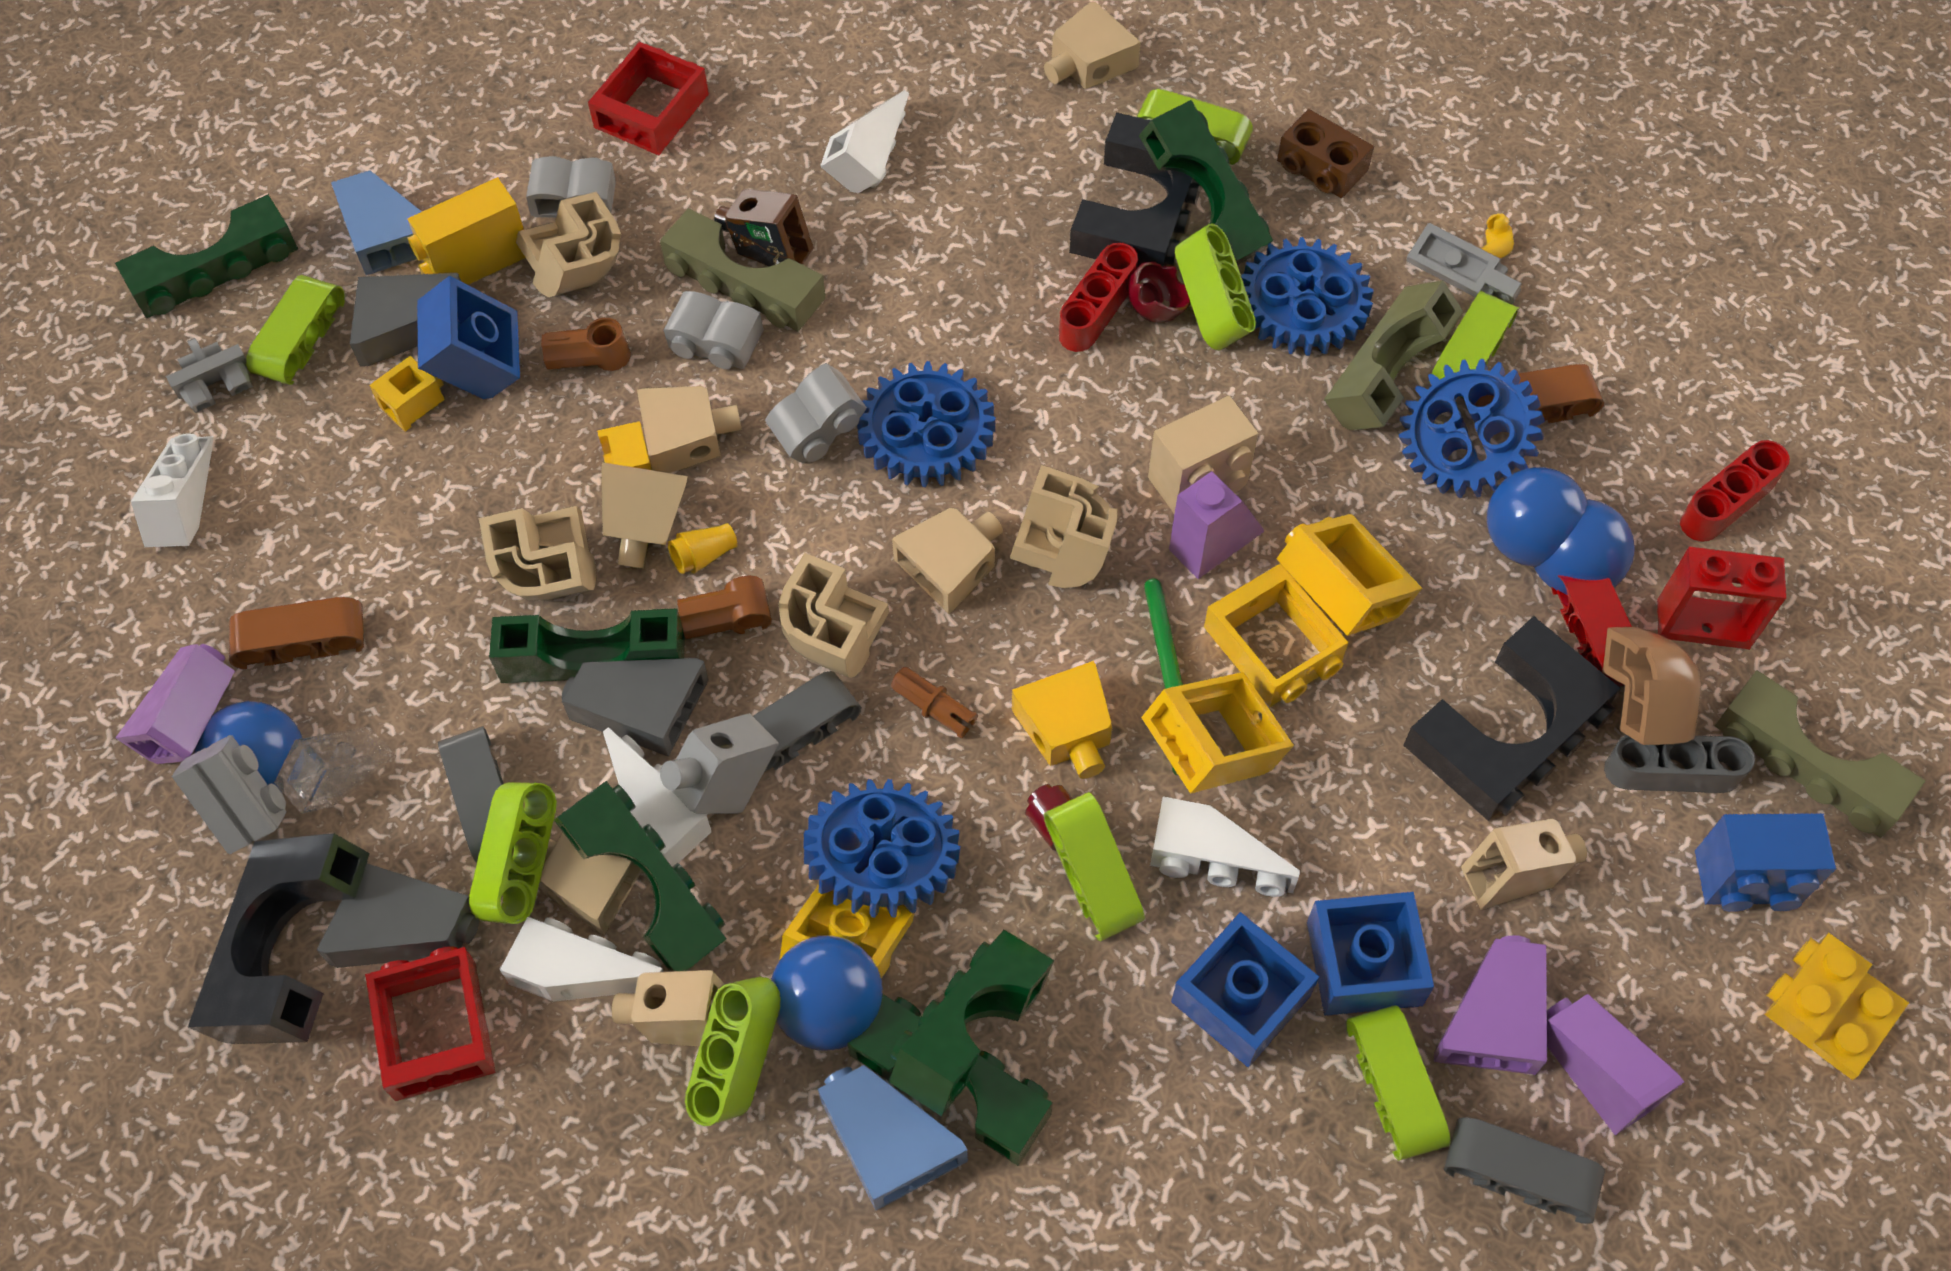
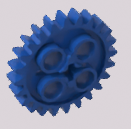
[1241,237,1374,356]
[1399,359,1545,498]
[857,361,996,487]
[803,779,960,918]

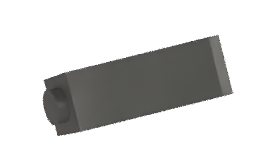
[350,273,461,366]
[562,658,709,757]
[317,863,480,968]

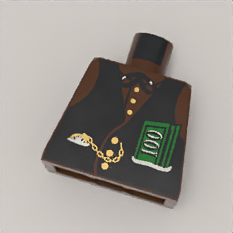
[714,189,814,266]

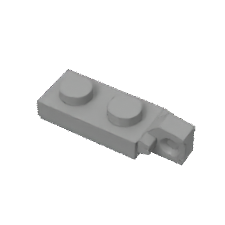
[1407,223,1522,305]

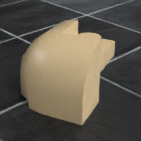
[516,192,621,297]
[1010,465,1117,588]
[479,506,596,600]
[778,552,889,678]

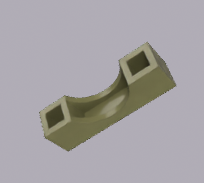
[660,208,826,332]
[1324,280,1463,430]
[1715,670,1926,838]

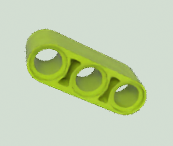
[1136,89,1253,165]
[1175,224,1256,351]
[246,275,345,385]
[1429,291,1519,399]
[469,782,557,924]
[1044,792,1145,941]
[685,976,781,1126]
[1346,1005,1450,1161]

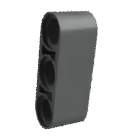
[753,671,862,781]
[438,726,514,862]
[1604,735,1755,793]
[1444,1117,1605,1224]

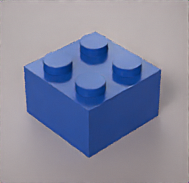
[417,275,520,399]
[1695,813,1836,912]
[1307,892,1434,1016]
[1171,912,1319,1068]

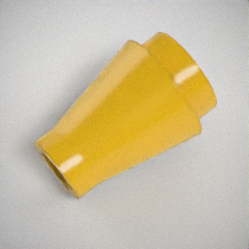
[668,523,738,574]

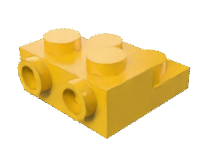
[779,884,914,979]
[1764,933,1909,1080]

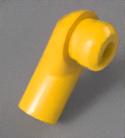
[1480,214,1514,259]

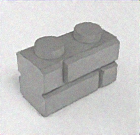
[171,735,286,854]

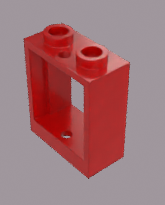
[588,41,709,156]
[1657,546,1786,650]
[365,946,496,1102]

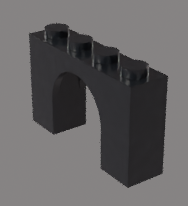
[1069,112,1201,267]
[1403,616,1621,821]
[188,833,370,1044]

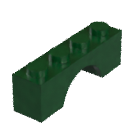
[1139,100,1274,265]
[115,194,298,319]
[489,608,685,683]
[554,780,726,972]
[889,929,1054,1116]
[847,993,1053,1166]

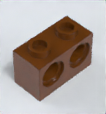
[1277,108,1374,199]

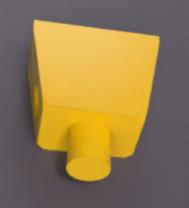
[1011,661,1112,779]

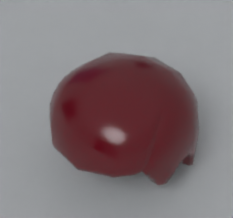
[1127,262,1191,323]

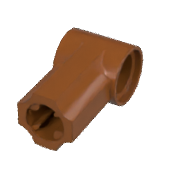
[541,317,631,371]
[677,575,772,639]

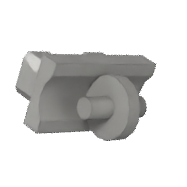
[165,338,253,413]

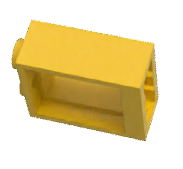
[1276,514,1423,636]
[1204,564,1349,707]
[1141,672,1294,794]

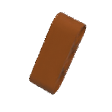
[1475,364,1604,423]
[229,597,364,670]

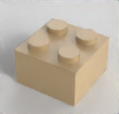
[1148,395,1258,514]

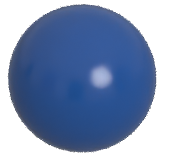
[1486,467,1588,567]
[1534,499,1635,595]
[193,701,305,792]
[771,935,883,1051]

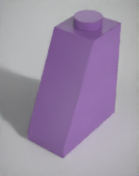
[1169,471,1264,579]
[116,644,235,764]
[1434,935,1547,1075]
[1547,994,1684,1136]

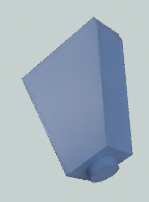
[331,170,422,275]
[818,1065,968,1211]

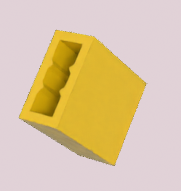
[407,177,526,285]

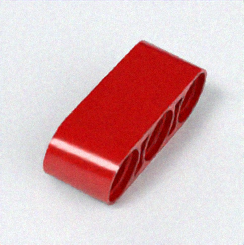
[1059,243,1138,352]
[1680,440,1790,542]
[1551,575,1632,687]

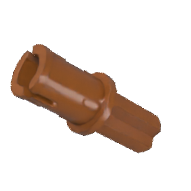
[891,667,978,739]

